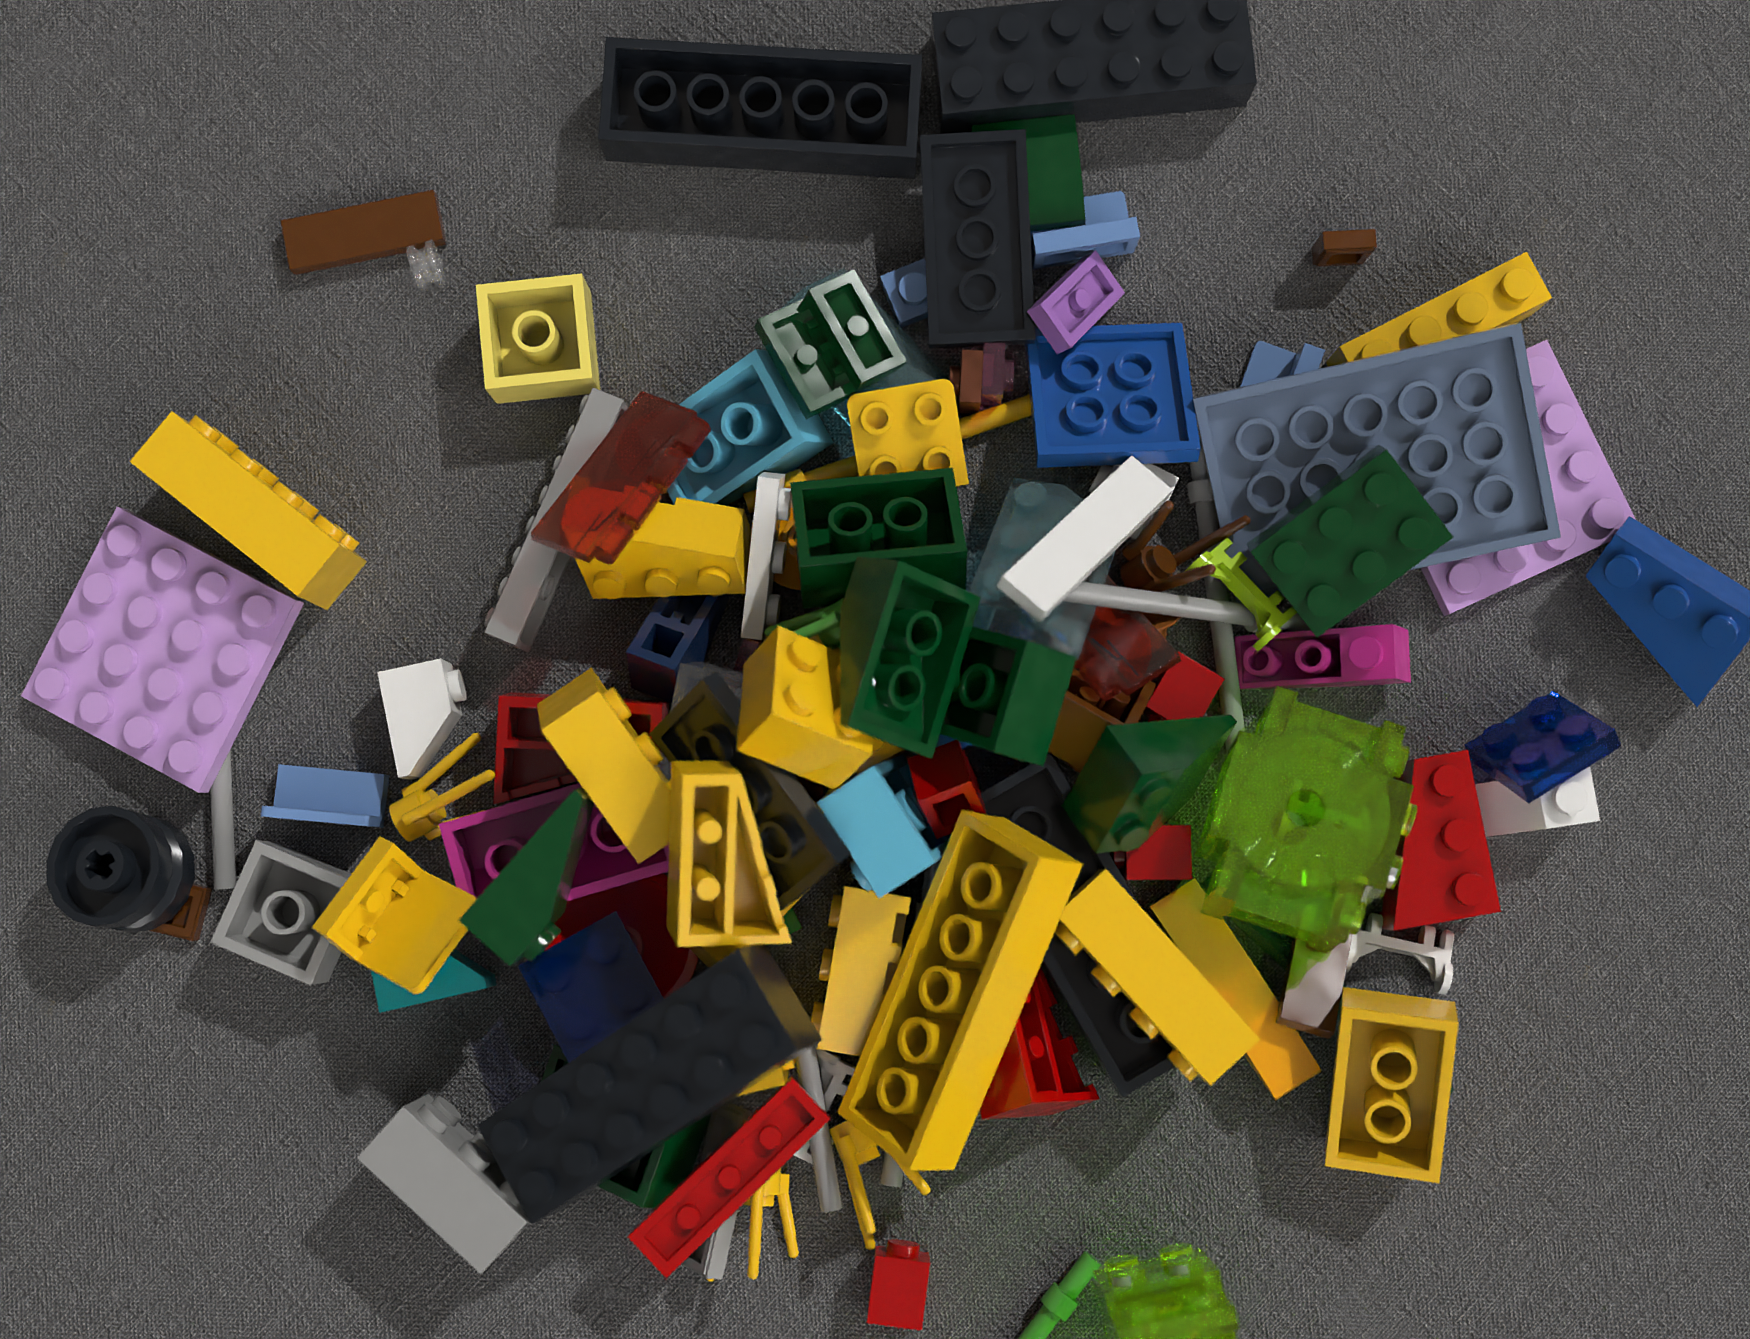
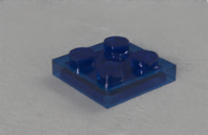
[1464,691,1622,804]
[518,911,664,1062]

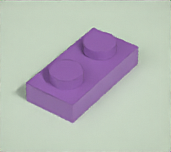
[1027,250,1125,354]

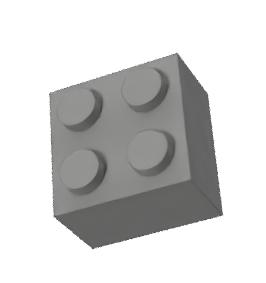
[210,840,351,985]

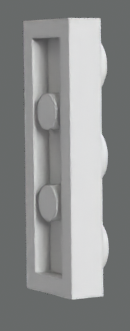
[741,472,792,640]

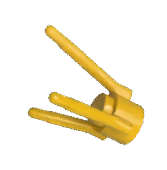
[389,733,495,842]
[829,1121,930,1250]
[706,1168,799,1282]

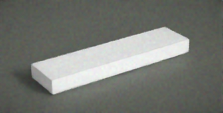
[997,456,1173,623]

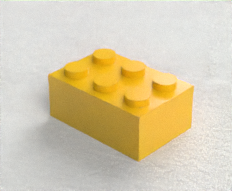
[1325,987,1459,1183]

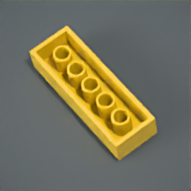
[837,810,1083,1171]

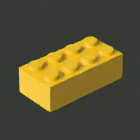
[129,411,367,610]

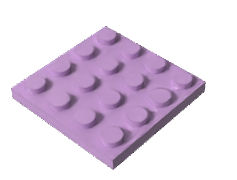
[1421,340,1636,616]
[21,507,304,793]

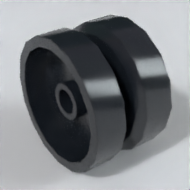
[46,805,195,933]

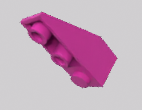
[1235,624,1411,689]

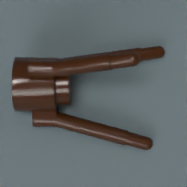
[1120,500,1251,592]

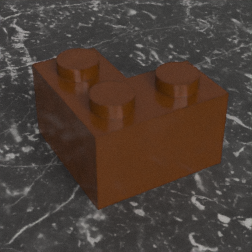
[1048,659,1157,773]

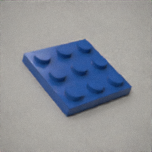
[1025,323,1201,468]

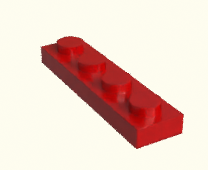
[628,1076,830,1278]

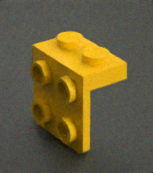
[847,379,969,486]
[312,836,477,994]

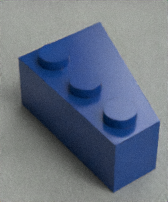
[1586,516,1750,707]

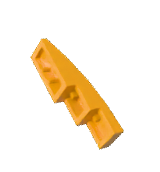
[1150,878,1321,1101]

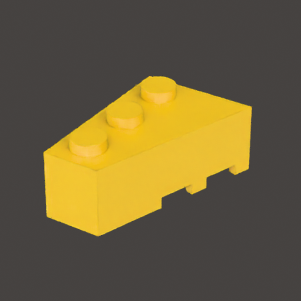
[561,479,752,599]
[537,667,671,864]
[667,761,791,947]
[811,885,911,1057]

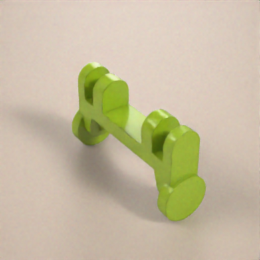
[1184,537,1297,652]

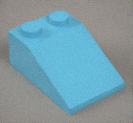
[637,349,834,506]
[817,755,952,898]

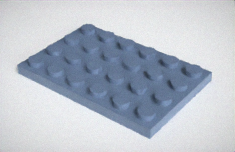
[1193,323,1561,604]

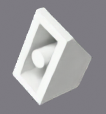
[377,658,467,780]
[1475,767,1600,837]

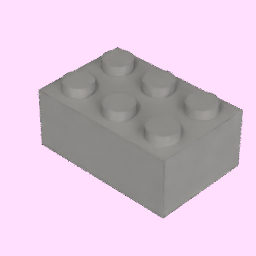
[357,1094,530,1274]

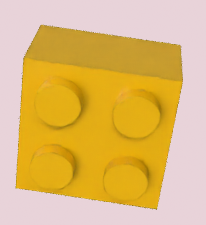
[737,626,873,790]

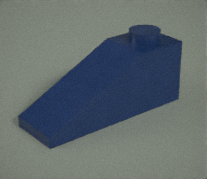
[626,594,731,705]

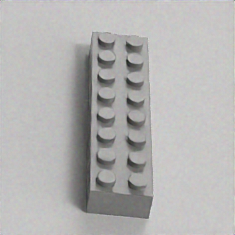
[484,388,633,653]

